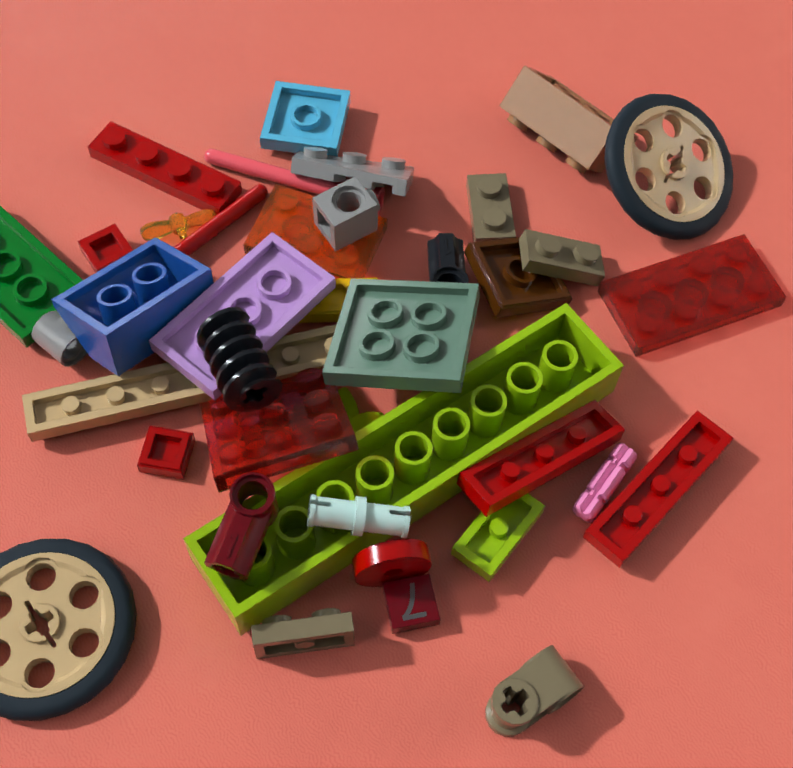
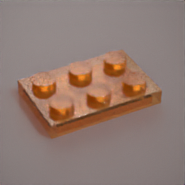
[243,184,387,278]

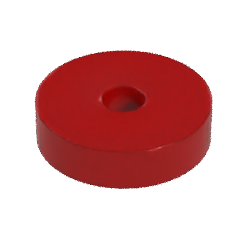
[352,539,432,587]

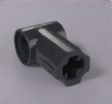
[427,233,469,283]

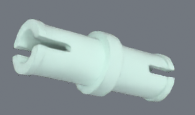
[307,494,411,538]

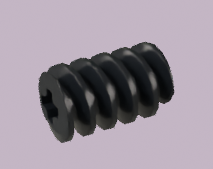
[197,307,283,412]

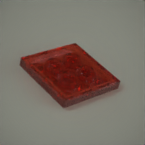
[200,367,359,493]

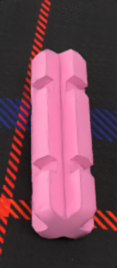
[573,443,637,523]

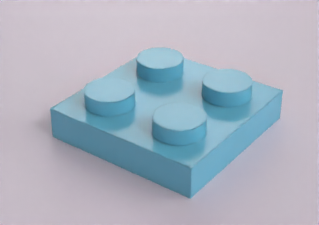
[260,81,351,156]

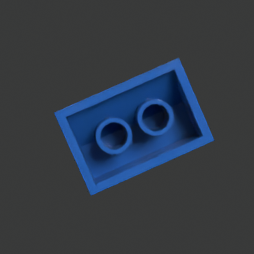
[51,237,214,376]

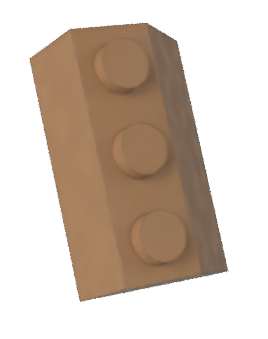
[500,65,639,174]

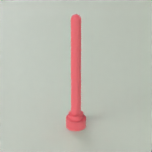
[204,149,385,216]

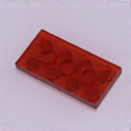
[598,234,786,357]

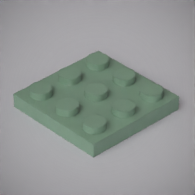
[322,278,480,393]

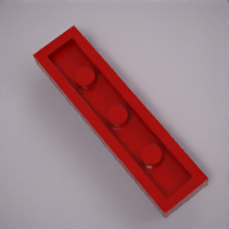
[88,121,242,216]
[456,400,625,517]
[583,410,734,568]

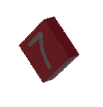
[382,574,440,634]

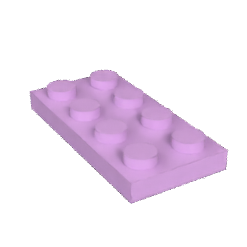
[149,232,336,400]

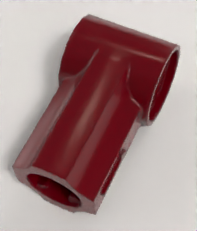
[204,472,279,581]

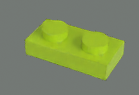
[451,494,545,582]

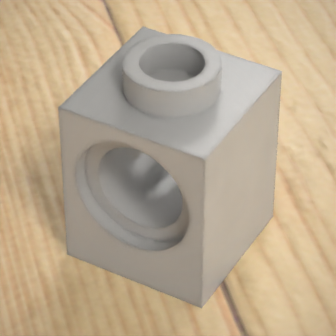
[312,176,380,251]

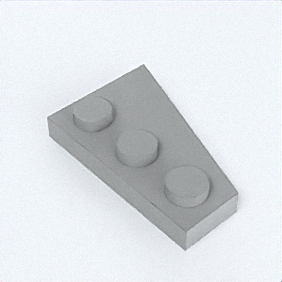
[291,146,414,197]

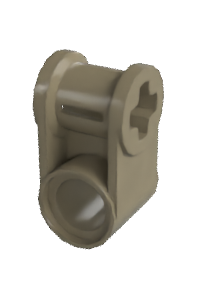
[485,645,584,737]

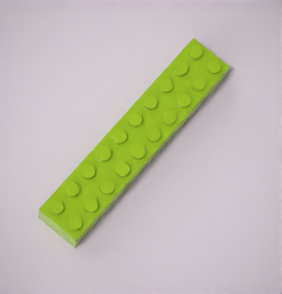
[183,303,624,636]

